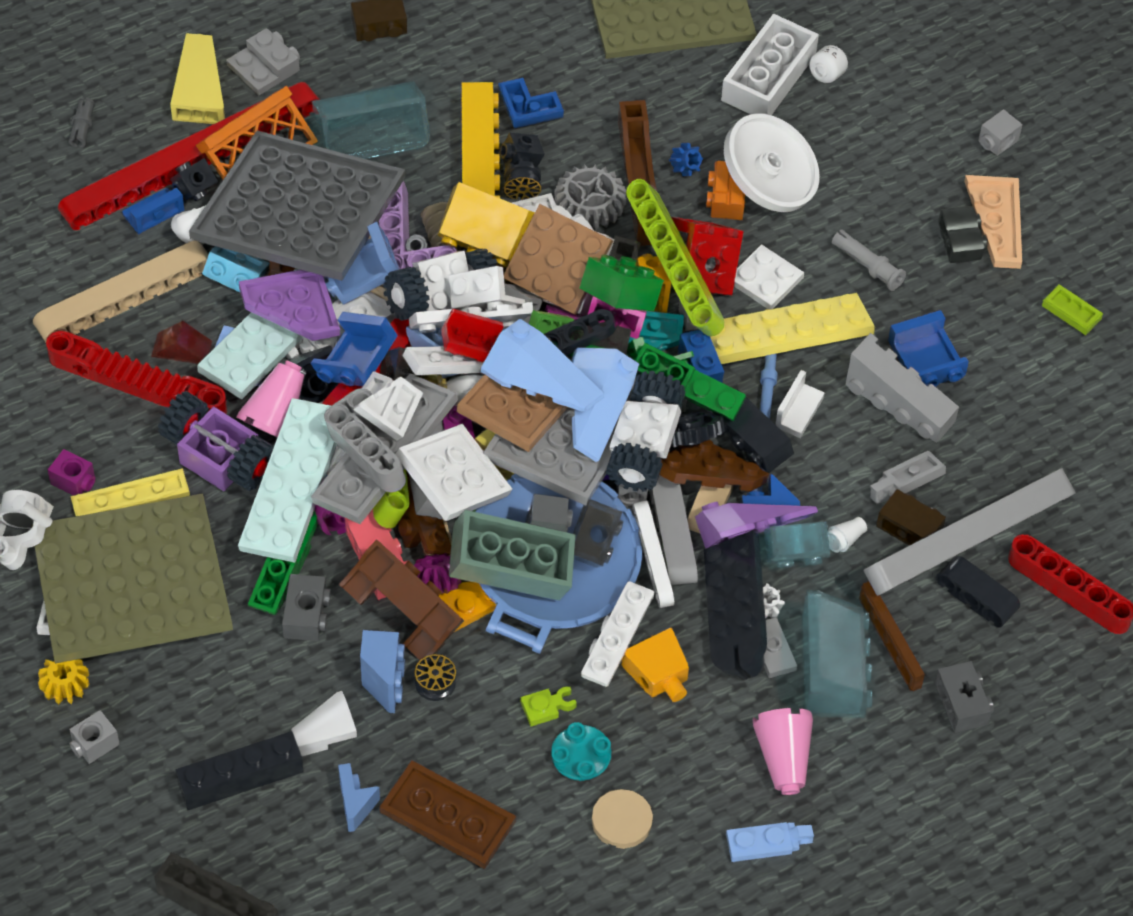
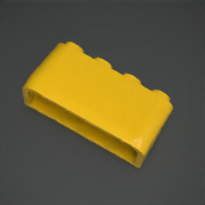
[438,182,535,268]

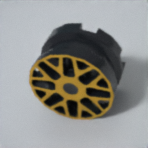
[504,161,541,200]
[415,654,456,701]

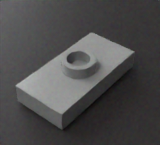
[764,617,797,678]

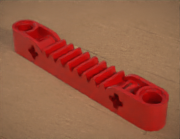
[46,331,227,414]

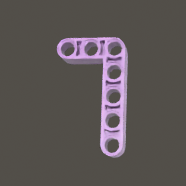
[379,181,457,269]

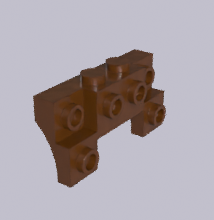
[339,539,464,662]

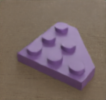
[239,270,340,341]

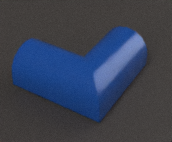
[498,78,564,128]

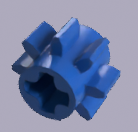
[669,143,703,176]

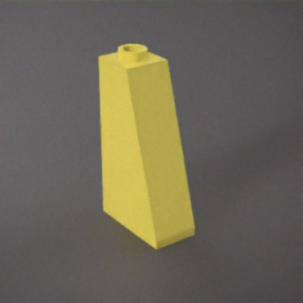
[170,33,225,124]

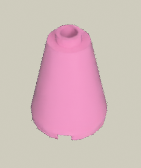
[236,360,305,437]
[752,708,813,795]

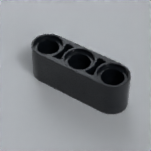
[936,556,1020,628]

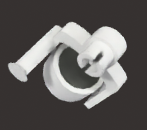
[0,490,54,570]

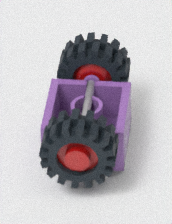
[158,391,274,491]

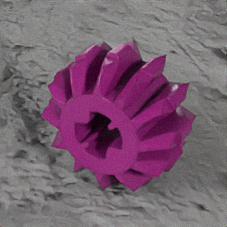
[414,553,461,594]

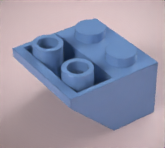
[360,630,405,713]

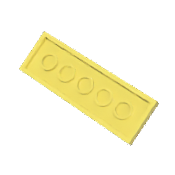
[705,293,875,364]

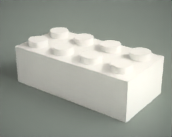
[721,14,819,115]

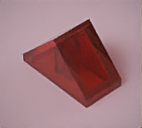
[152,321,212,364]

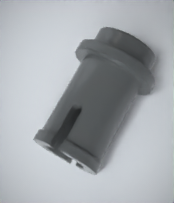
[406,235,428,251]

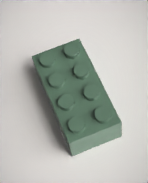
[449,510,575,601]

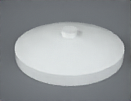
[724,114,819,212]

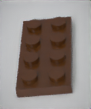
[380,760,516,869]

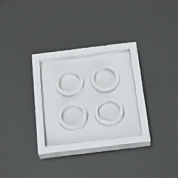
[395,424,512,521]

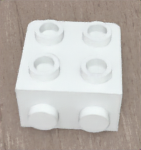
[449,266,525,312]

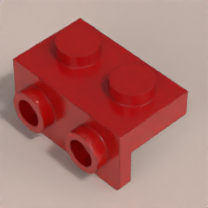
[441,309,504,362]

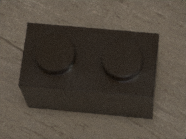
[351,0,407,41]
[876,489,946,546]

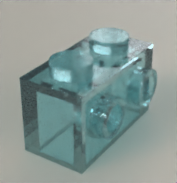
[764,522,830,568]

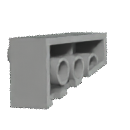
[846,333,959,443]

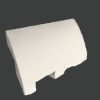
[291,691,357,756]

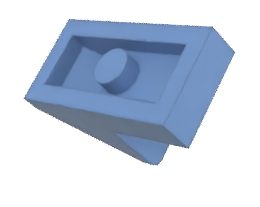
[338,763,380,832]

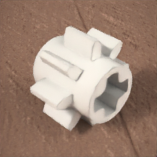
[763,584,785,618]

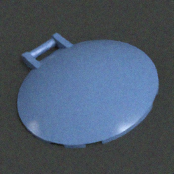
[476,474,642,654]

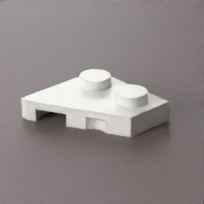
[353,377,423,441]

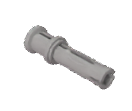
[832,230,906,291]

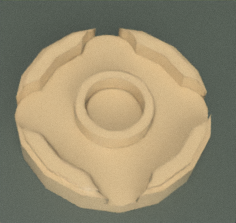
[592,789,653,849]

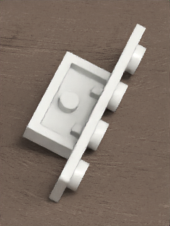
[581,582,654,687]

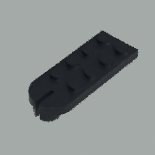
[704,530,767,680]

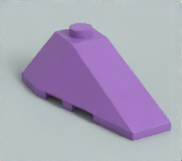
[695,502,818,549]

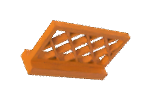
[196,86,318,180]

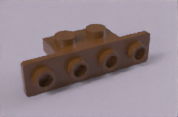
[398,470,451,555]

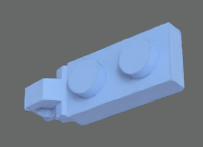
[726,822,814,862]

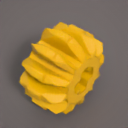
[38,659,89,705]

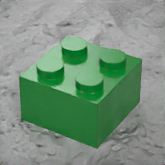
[579,255,664,311]

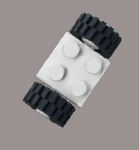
[383,248,498,321]
[606,371,685,492]

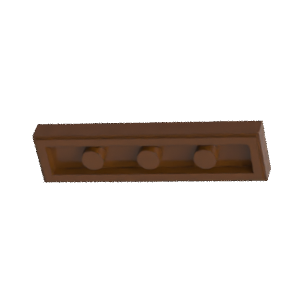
[859,581,925,691]

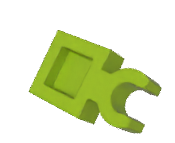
[520,687,577,727]

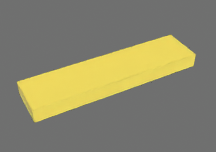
[70,468,190,516]

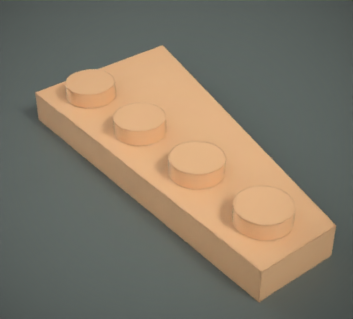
[964,175,1022,269]

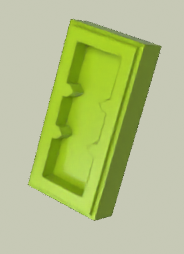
[1042,284,1103,335]

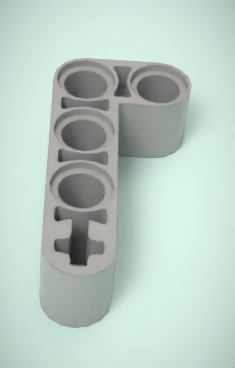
[324,388,406,492]

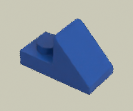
[740,474,800,506]

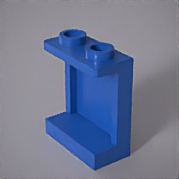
[888,310,969,387]
[311,312,398,386]

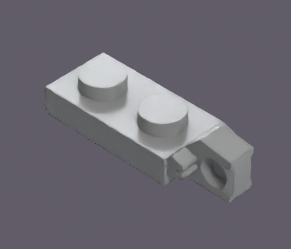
[870,451,946,504]

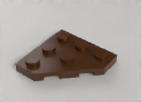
[659,440,769,491]

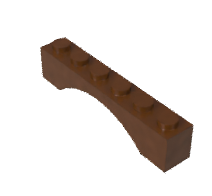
[618,100,664,246]

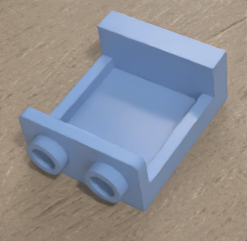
[324,222,400,305]

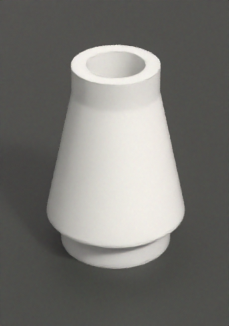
[825,517,867,553]

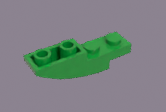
[635,343,746,422]
[248,511,318,615]

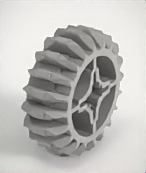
[554,164,626,230]

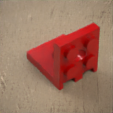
[671,217,744,295]

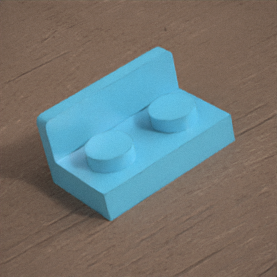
[202,246,269,292]

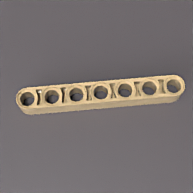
[33,241,209,343]

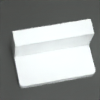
[776,370,825,438]

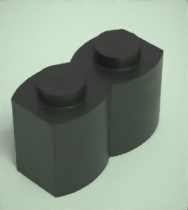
[938,206,987,263]

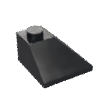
[272,346,339,403]

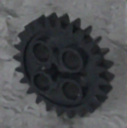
[670,412,725,447]

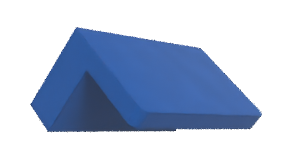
[122,188,184,234]

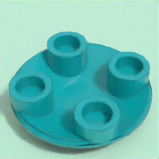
[551,722,612,781]

